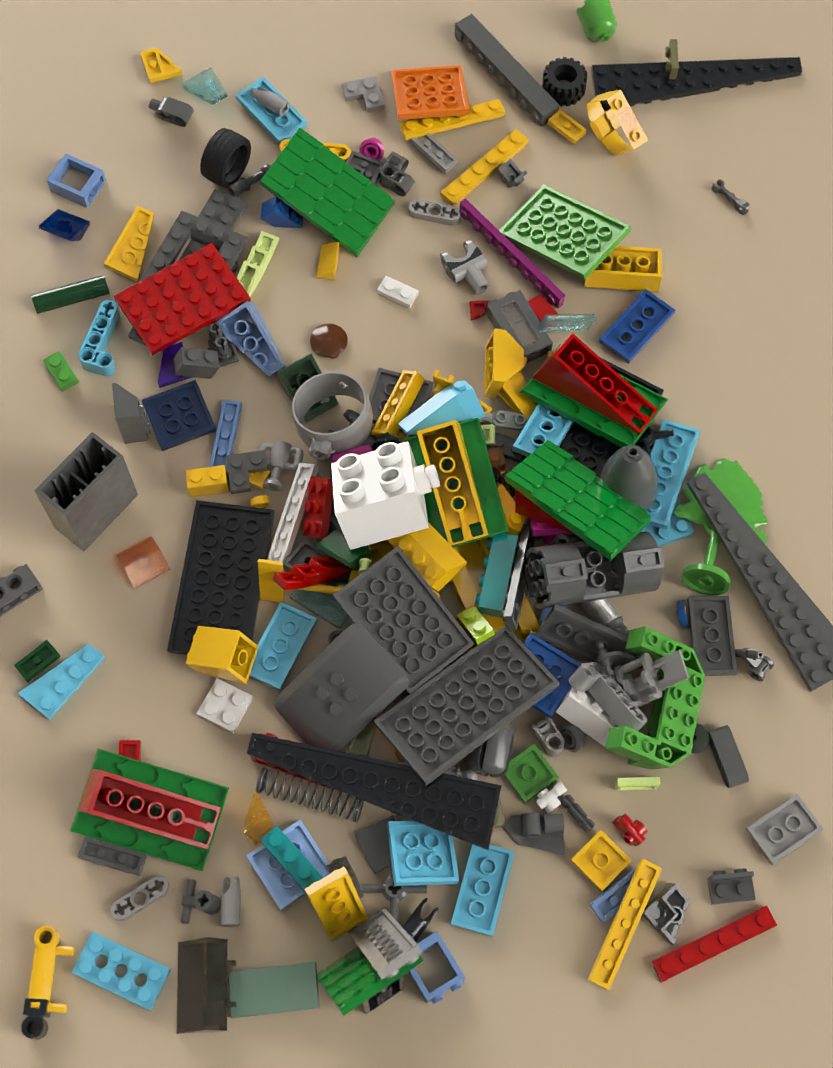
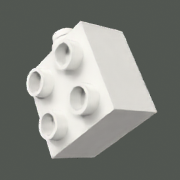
[331,441,440,550]

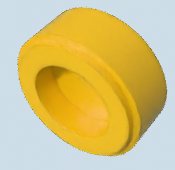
[249,495,270,508]

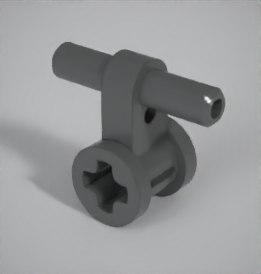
[735,648,774,682]
[180,879,221,924]

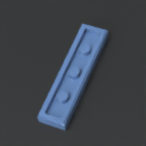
[209,400,242,471]

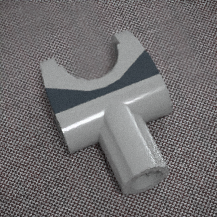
[440,240,489,294]

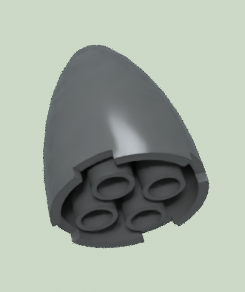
[600,445,658,510]

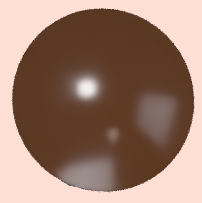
[310,324,348,359]

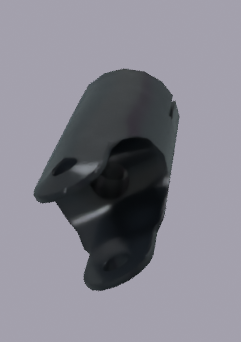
[402,898,439,942]

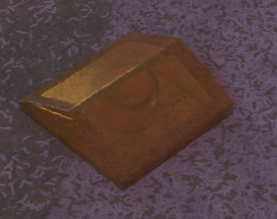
[116,536,171,588]

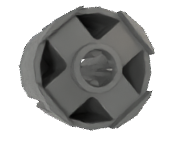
[467,725,516,778]

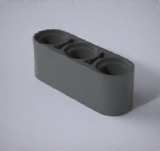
[708,725,749,788]

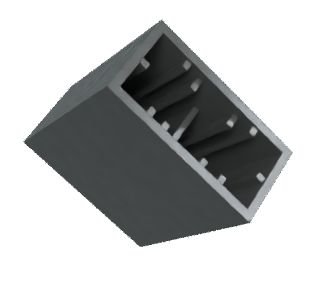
[34,432,138,552]

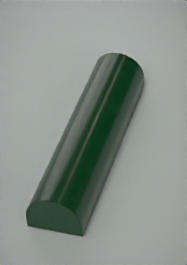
[31,275,110,314]

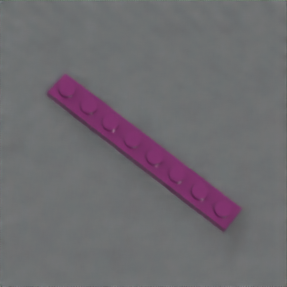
[459,198,565,308]

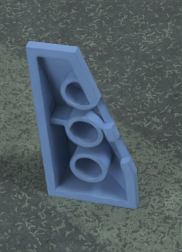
[217,301,286,376]

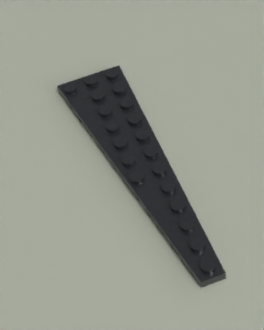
[591,57,802,111]
[247,733,502,851]

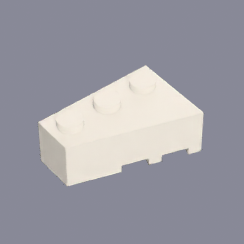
[555,686,618,747]

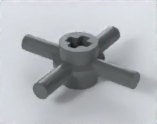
[362,865,427,922]

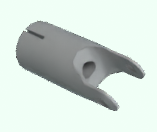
[250,87,290,117]
[220,875,241,927]

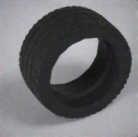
[200,128,251,188]

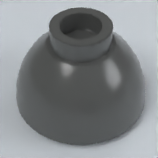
[559,724,587,752]

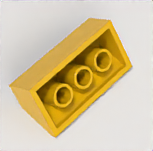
[584,246,662,292]
[387,522,467,591]

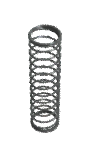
[256,767,364,823]

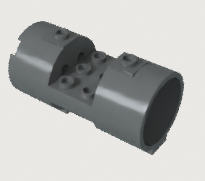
[525,531,664,609]

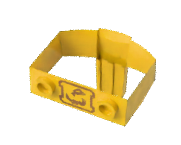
[587,90,648,156]

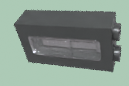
[486,290,553,363]

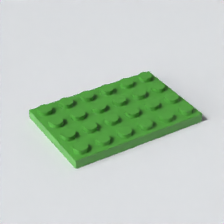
[499,185,631,280]

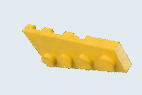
[104,205,154,283]

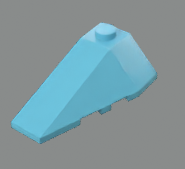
[398,380,485,435]

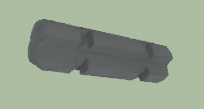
[561,794,595,832]

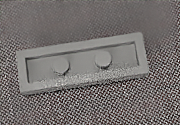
[409,133,459,174]

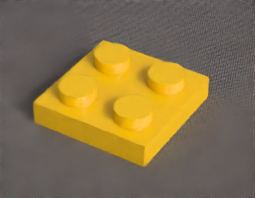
[571,830,632,892]

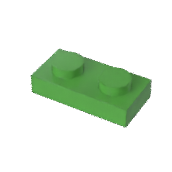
[43,351,79,392]

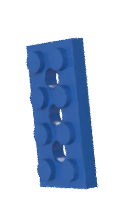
[599,289,675,364]

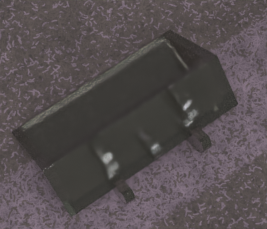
[176,937,236,1034]

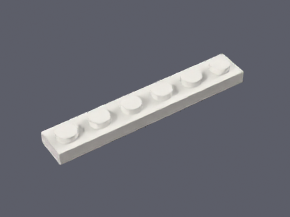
[267,463,319,572]

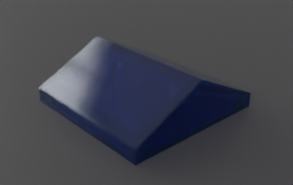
[39,209,90,241]

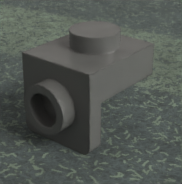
[496,158,527,187]

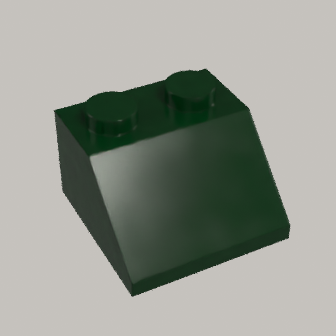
[316,530,375,571]

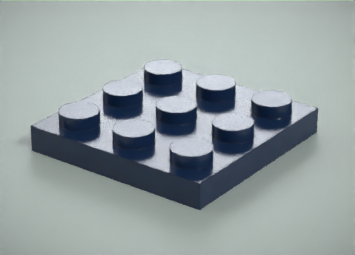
[142,380,216,451]

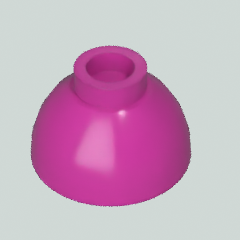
[359,138,384,161]

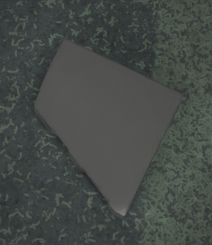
[642,883,690,945]

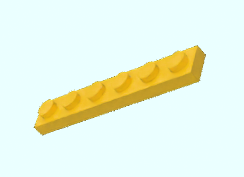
[399,99,506,141]
[440,129,529,206]
[587,858,662,990]

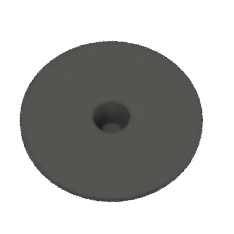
[691,723,709,753]

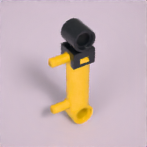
[21,926,75,1040]

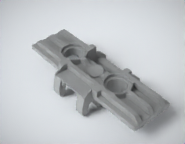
[614,650,689,707]

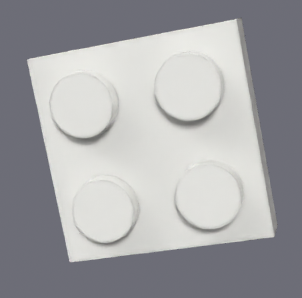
[197,678,253,734]

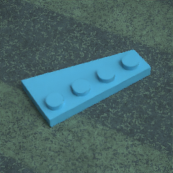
[18,644,105,720]

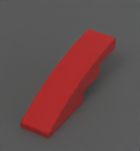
[272,557,352,590]

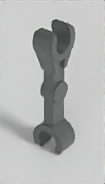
[712,179,750,215]

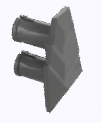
[208,322,239,368]

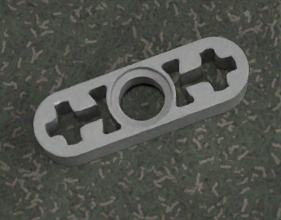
[409,199,461,225]
[111,876,170,921]

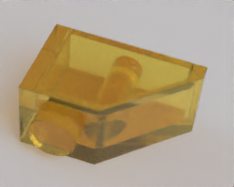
[243,792,275,846]

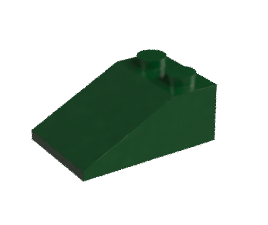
[275,353,339,423]

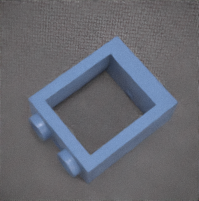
[47,154,106,208]
[408,931,465,1004]

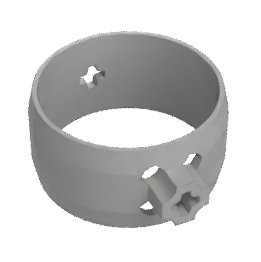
[292,372,373,461]

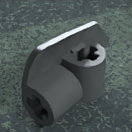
[503,813,566,855]

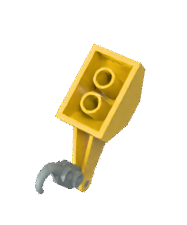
[480,328,536,435]

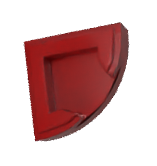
[470,300,488,321]

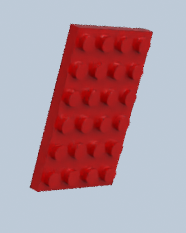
[114,243,251,356]

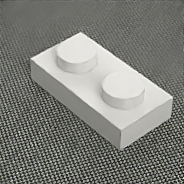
[377,276,419,309]

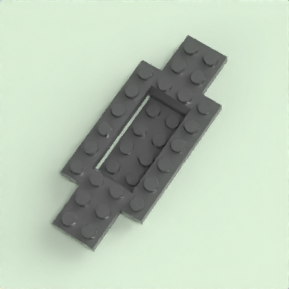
[128,189,248,353]

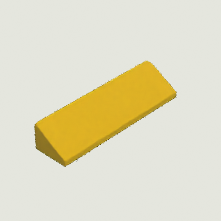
[371,370,424,437]

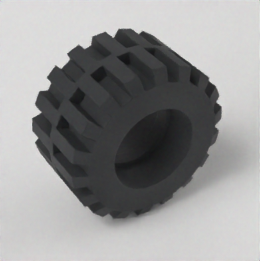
[542,57,588,106]

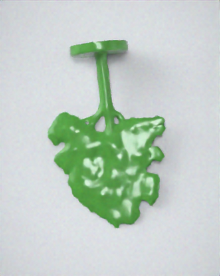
[674,458,768,595]

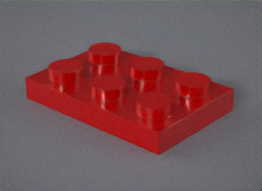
[302,476,333,538]

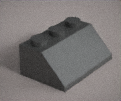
[112,383,151,444]

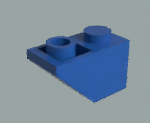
[260,196,303,228]

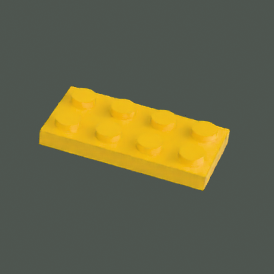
[305,867,369,941]

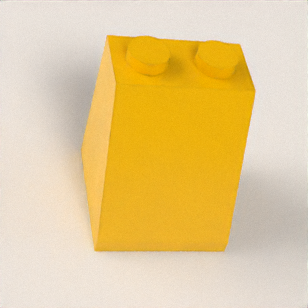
[185,626,259,685]

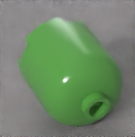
[576,0,617,42]

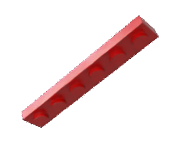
[651,905,777,983]

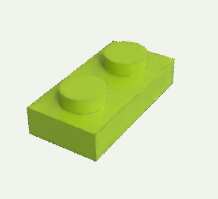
[457,606,495,645]

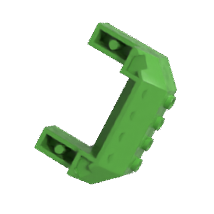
[605,626,705,770]

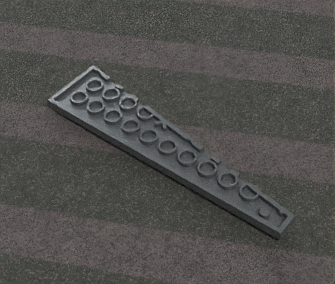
[686,472,833,692]

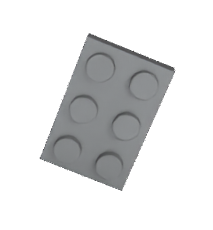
[745,794,823,865]

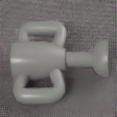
[258,441,304,491]

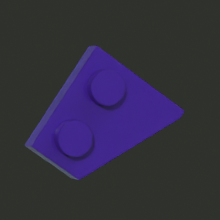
[158,342,192,388]

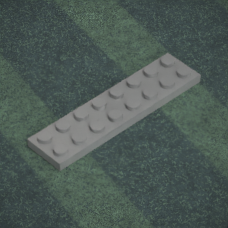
[348,908,422,980]

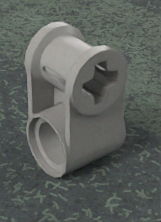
[529,715,564,757]

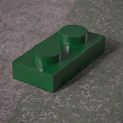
[14,640,61,682]

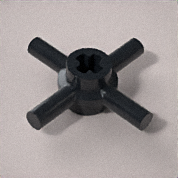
[635,426,674,457]

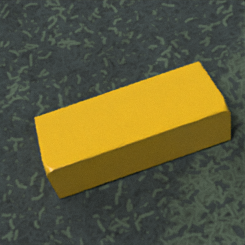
[316,242,340,280]

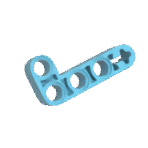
[78,299,120,376]

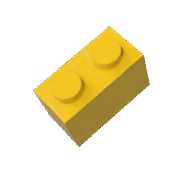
[185,465,229,497]

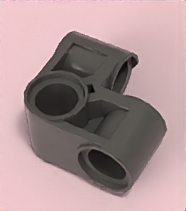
[380,151,415,196]

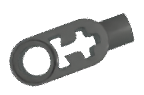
[149,97,194,127]

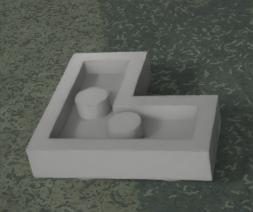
[342,76,384,112]

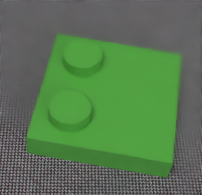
[505,744,560,803]

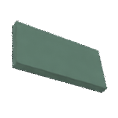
[228,962,320,1018]

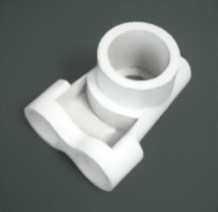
[536,781,567,813]

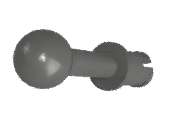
[228,164,271,197]

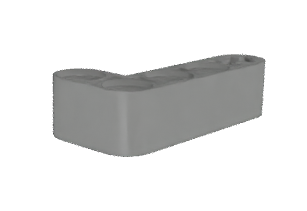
[569,662,647,731]

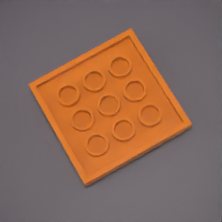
[392,65,469,120]

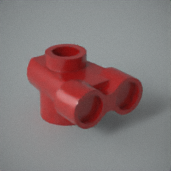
[612,813,648,846]

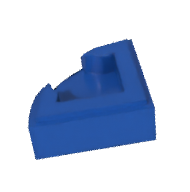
[677,600,689,628]

